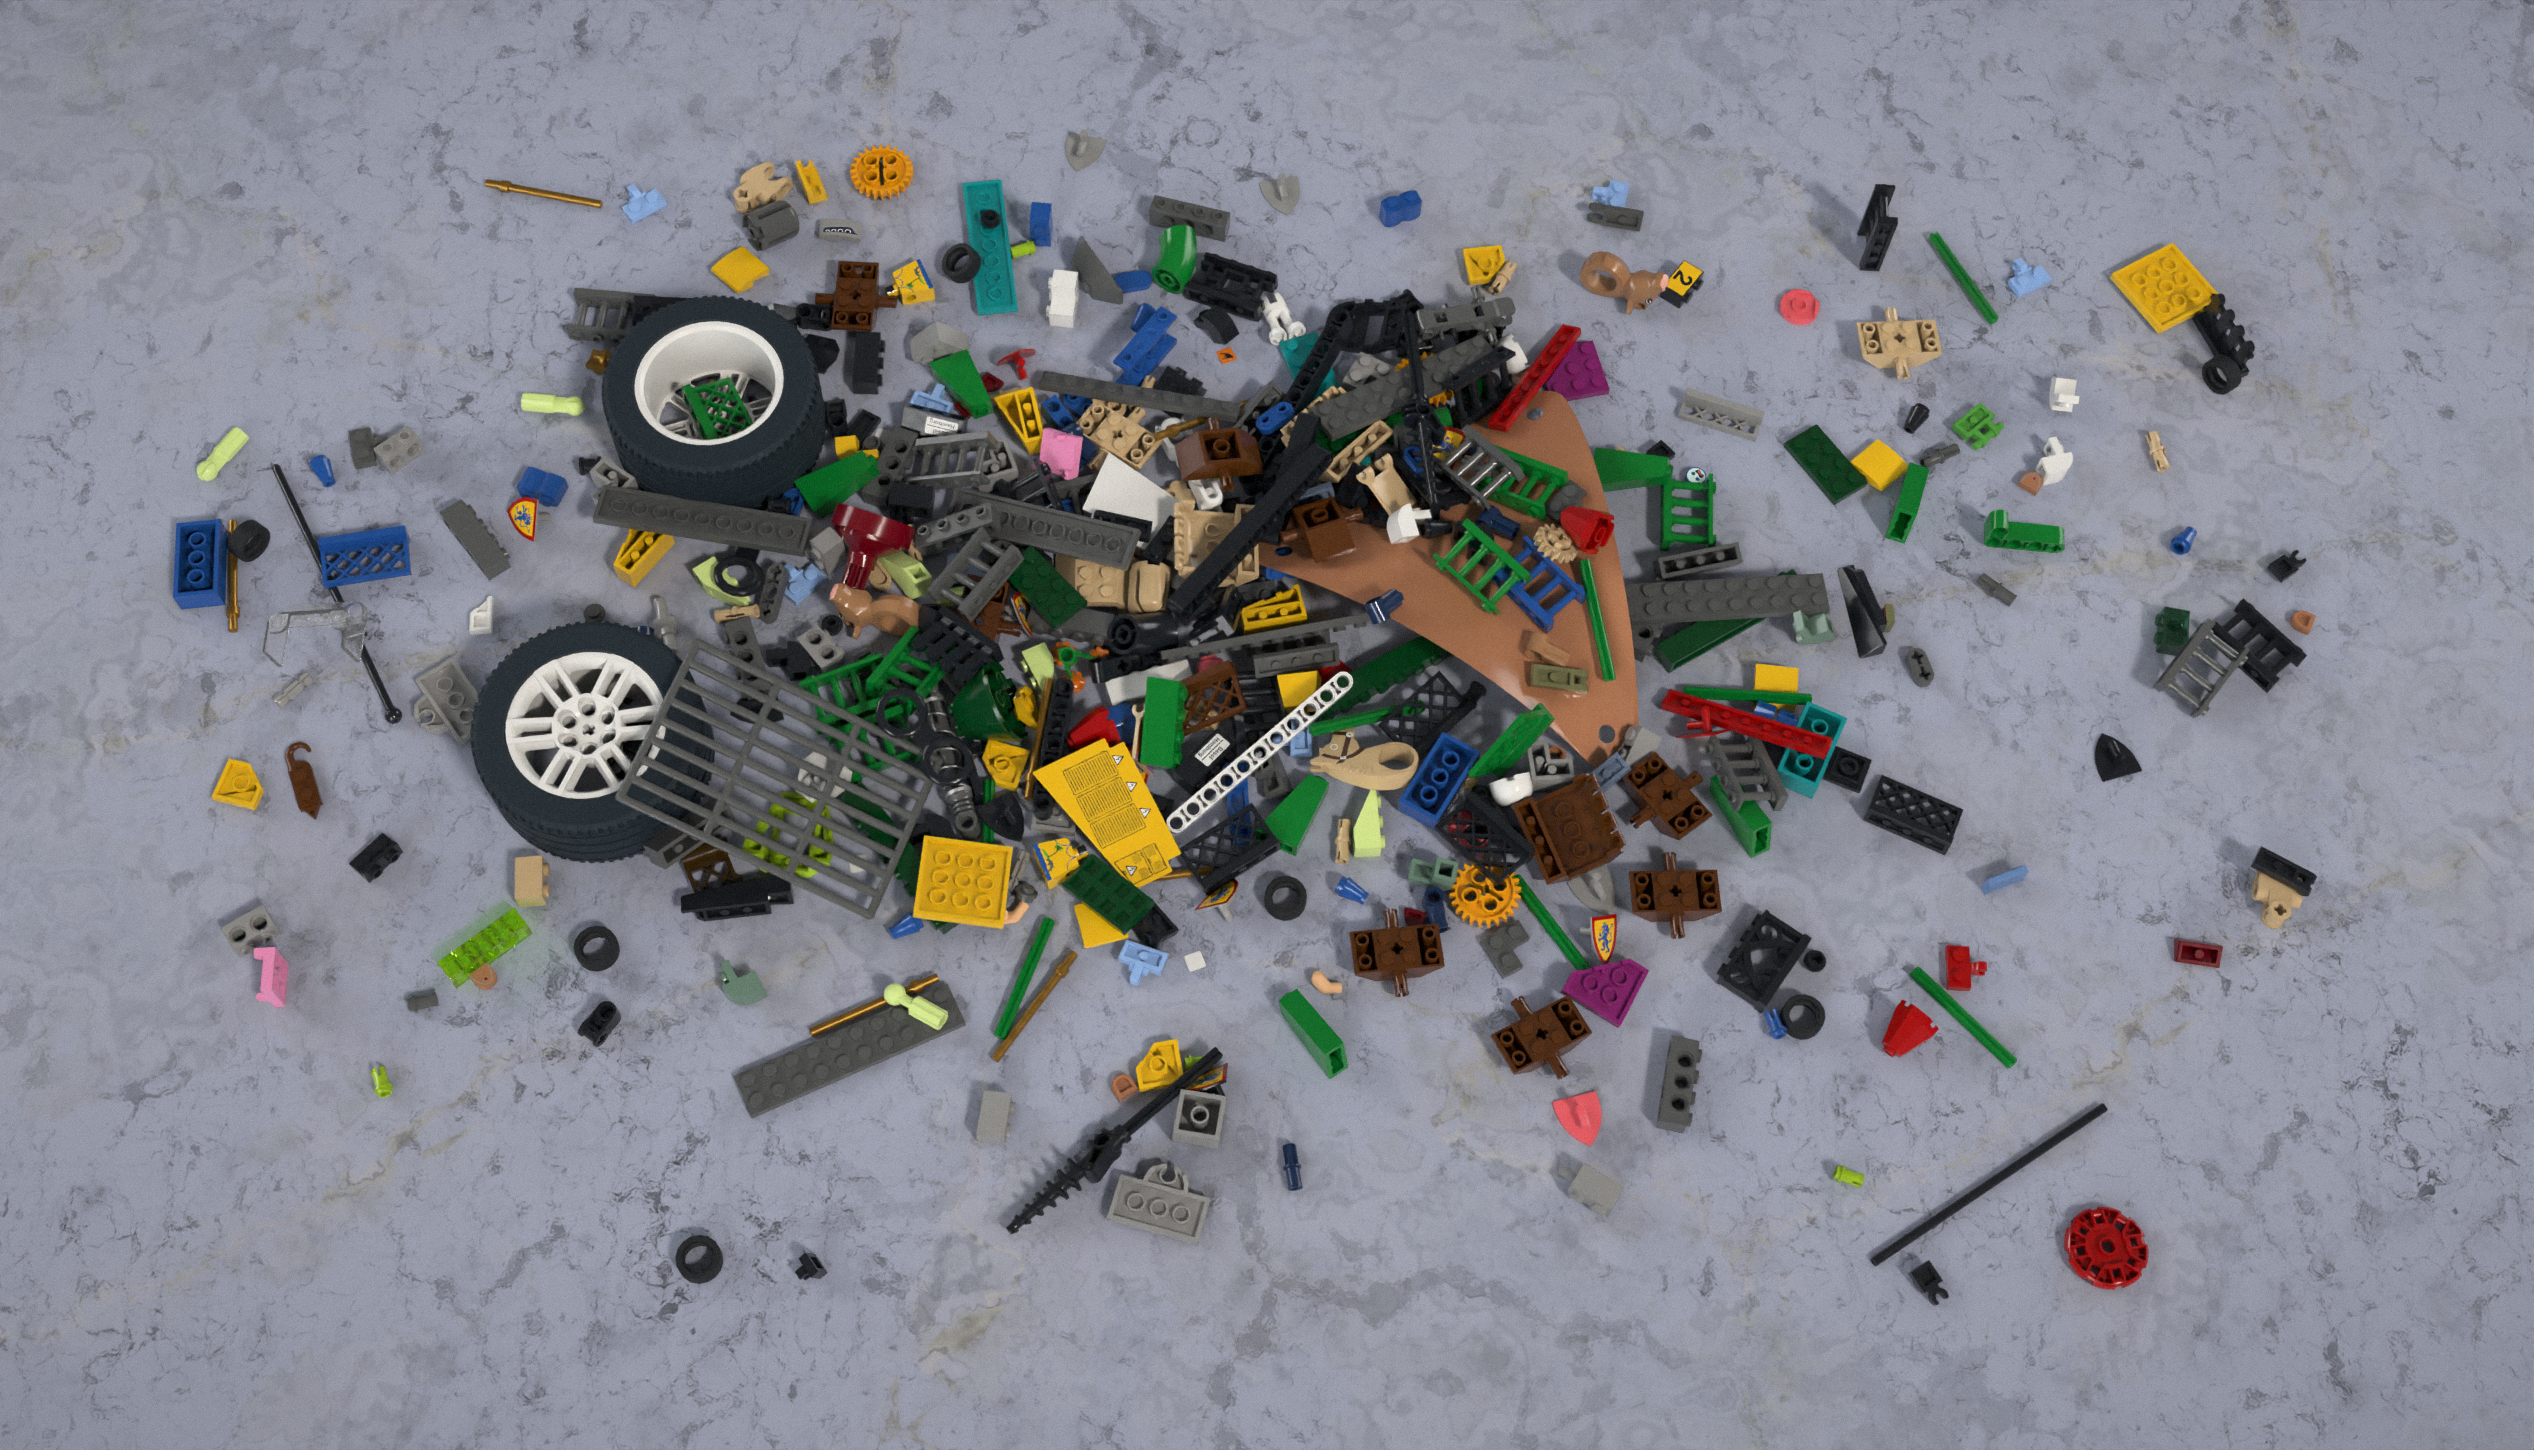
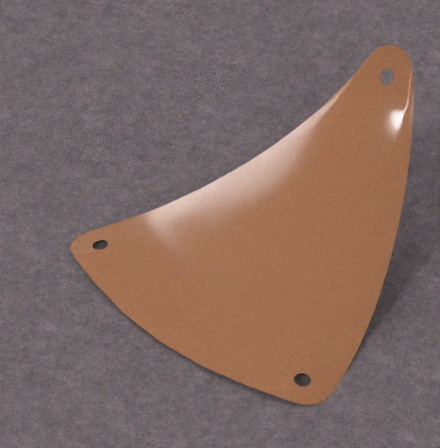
[1258,391,1639,768]

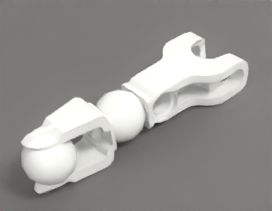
[1155,416,1223,513]

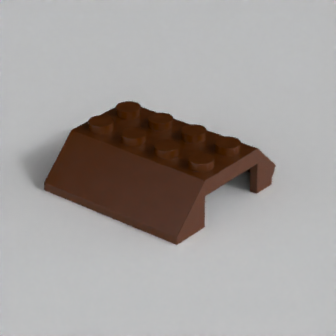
[1512,773,1626,885]

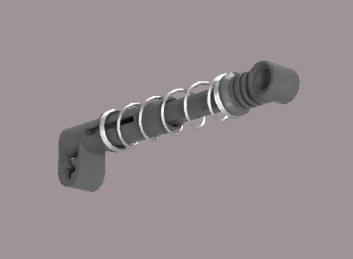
[890,660,981,840]

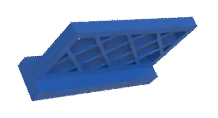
[318,525,412,588]

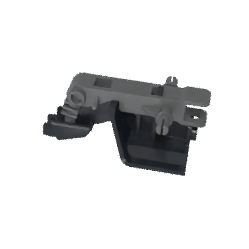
[1396,285,1516,358]

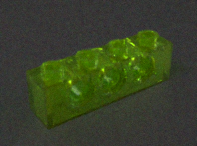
[437,908,532,988]

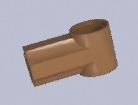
[1525,632,1570,667]

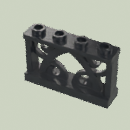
[1716,909,1812,1013]

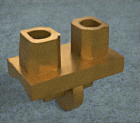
[585,349,611,374]

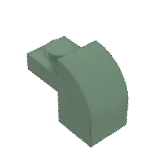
[1792,610,1835,645]
[1407,857,1459,891]
[719,960,767,1006]

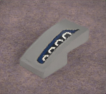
[818,219,862,243]

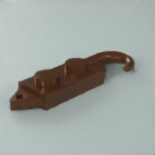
[285,742,323,820]

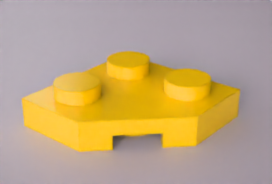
[1462,245,1505,285]
[1013,685,1040,731]
[982,741,1031,792]
[211,758,264,811]
[1136,1039,1183,1092]

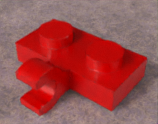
[1945,945,1987,991]

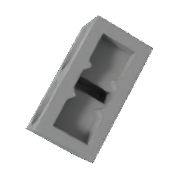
[373,425,426,475]
[796,625,845,674]
[221,904,281,958]

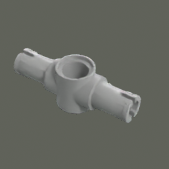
[653,597,679,655]

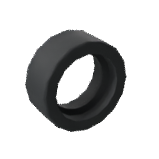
[942,243,981,283]
[2202,354,2242,395]
[228,520,270,562]
[1264,876,1307,921]
[573,926,620,972]
[1780,994,1826,1040]
[675,1235,723,1284]

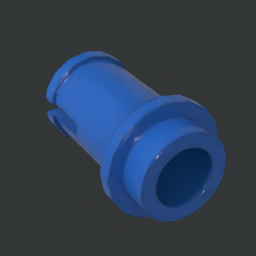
[1764,1009,1787,1040]

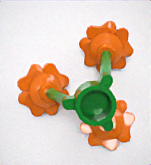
[1051,641,1109,695]

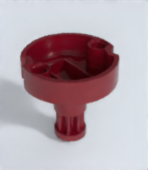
[830,503,915,590]

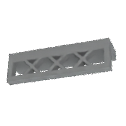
[1677,388,1765,442]

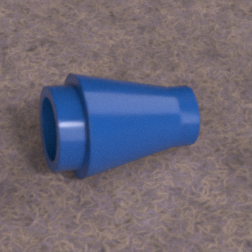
[1130,303,1156,333]
[310,455,336,487]
[2171,527,2197,555]
[1335,876,1369,905]
[889,912,924,940]

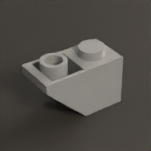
[1617,725,1662,766]

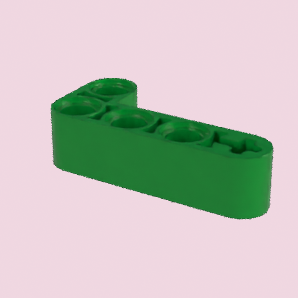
[1984,510,2065,553]

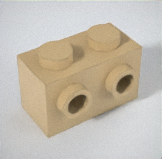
[515,855,550,908]

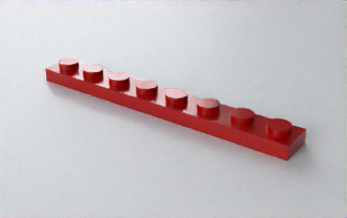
[1488,324,1581,433]
[1661,689,1833,759]

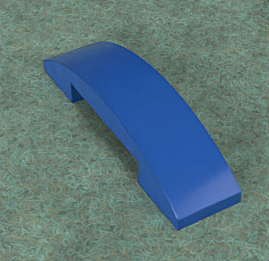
[1224,762,1252,845]

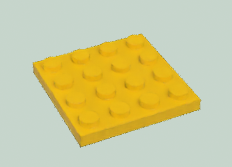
[2110,243,2218,334]
[913,835,1013,929]

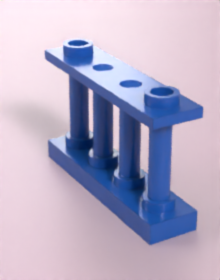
[1113,306,1177,387]
[1489,536,1586,634]

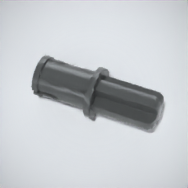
[1919,444,1960,468]
[1976,573,2017,606]

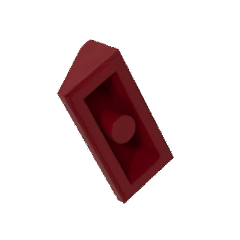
[2174,938,2223,968]

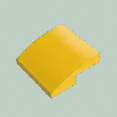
[711,246,770,294]
[1850,439,1908,492]
[1752,663,1798,713]
[1074,903,1129,949]

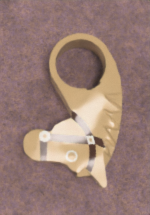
[1309,728,1418,791]

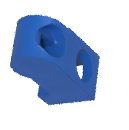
[1040,395,1075,430]

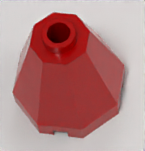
[1560,506,1614,554]
[1065,705,1121,752]
[1882,999,1939,1058]

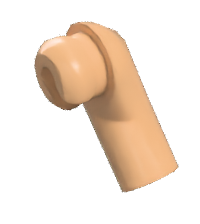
[1004,901,1029,924]

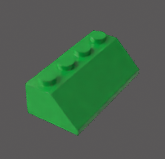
[1140,677,1188,770]

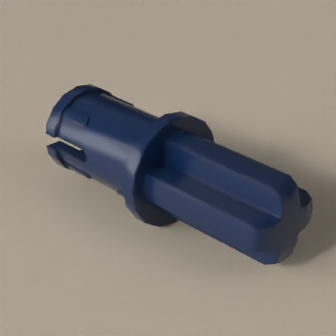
[1282,1143,1303,1191]

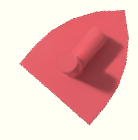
[1552,1091,1602,1146]

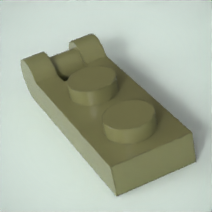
[1530,664,1588,694]

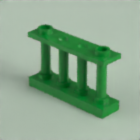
[1471,445,1569,521]
[1660,473,1717,551]
[1433,518,1533,616]
[866,625,957,716]
[799,653,900,735]
[826,702,921,784]

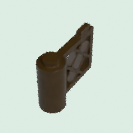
[681,834,744,893]

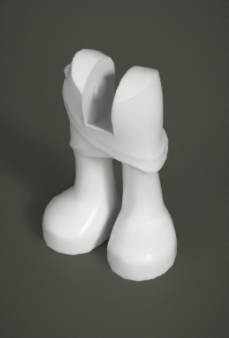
[1260,292,1306,346]

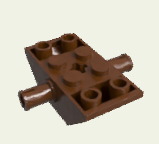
[815,261,897,331]
[1175,417,1264,492]
[1279,496,1363,563]
[941,574,1022,661]
[1622,752,1713,840]
[1629,852,1722,939]
[1349,908,1445,997]
[1490,995,1592,1080]

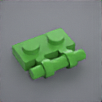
[1951,403,2004,451]

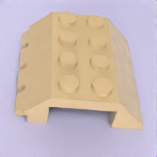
[1280,386,1393,483]
[1174,500,1259,587]
[1055,546,1139,615]

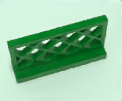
[682,377,753,440]
[1468,703,1555,779]

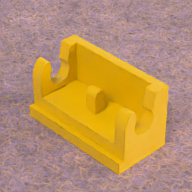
[795,159,828,205]

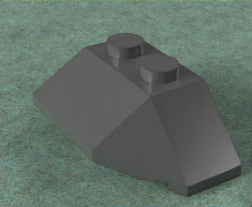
[1071,236,1123,305]
[1226,380,1286,444]

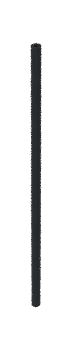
[1870,1103,2108,1266]

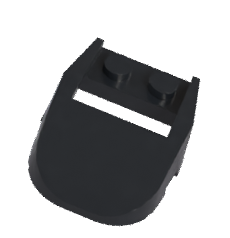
[1325,299,1409,354]

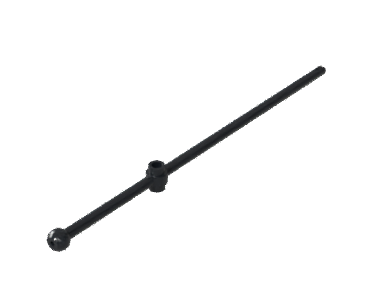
[272,464,402,724]

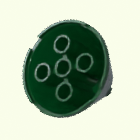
[947,659,1029,742]

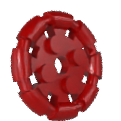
[2064,1207,2149,1290]

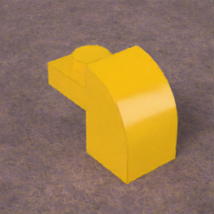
[835,435,881,461]

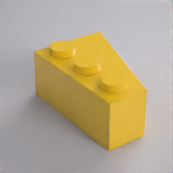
[993,387,1044,455]
[613,529,675,588]
[1240,584,1307,636]

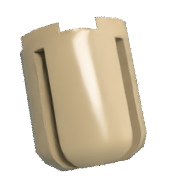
[1128,561,1171,614]

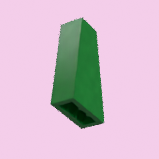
[929,349,994,419]
[1593,447,1673,492]
[794,451,881,518]
[1885,462,1929,544]
[1256,774,1329,856]
[1710,775,1772,858]
[1278,989,1348,1079]

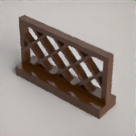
[1179,660,1247,737]

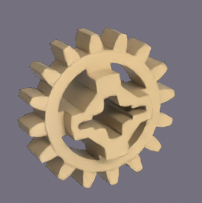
[1533,524,1580,564]

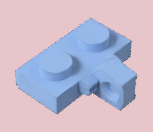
[1591,180,1629,207]
[622,184,667,224]
[2007,258,2052,297]
[910,383,954,413]
[784,563,827,606]
[1272,714,1312,757]
[1119,939,1169,986]

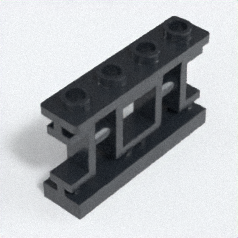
[1185,252,1278,322]

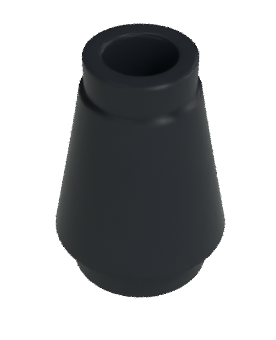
[1903,403,1930,434]
[1420,519,1453,540]

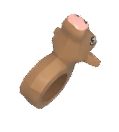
[1580,251,1669,315]
[829,583,921,640]

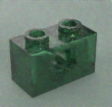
[2154,607,2190,656]

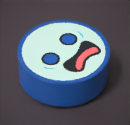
[1685,467,1706,483]

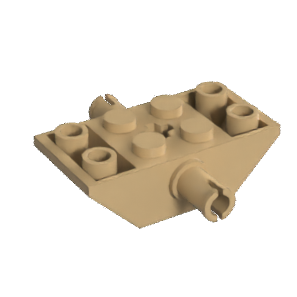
[1856,307,1942,380]
[1076,400,1163,473]

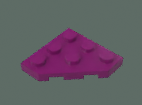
[1545,340,1610,401]
[1561,959,1649,1028]

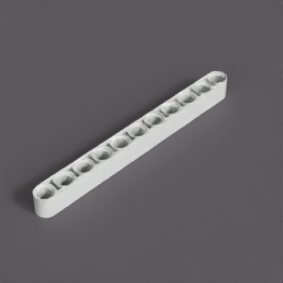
[1166,672,1353,834]

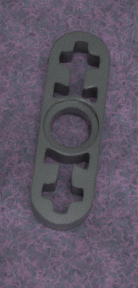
[758,563,789,624]

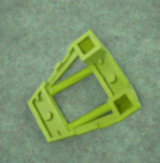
[742,791,834,878]

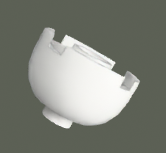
[1494,333,1530,374]
[1489,772,1533,810]

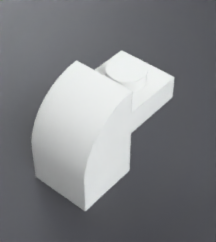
[2049,378,2080,412]
[2035,437,2073,485]
[1387,503,1432,544]

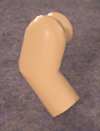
[1311,971,1342,994]

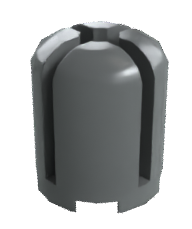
[742,200,799,251]

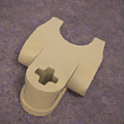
[733,161,792,214]
[2252,870,2303,929]

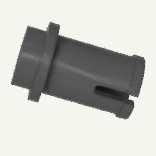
[407,992,439,1013]

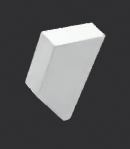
[469,596,494,635]

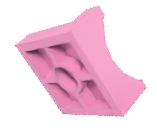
[1033,427,1083,480]
[253,947,289,1007]

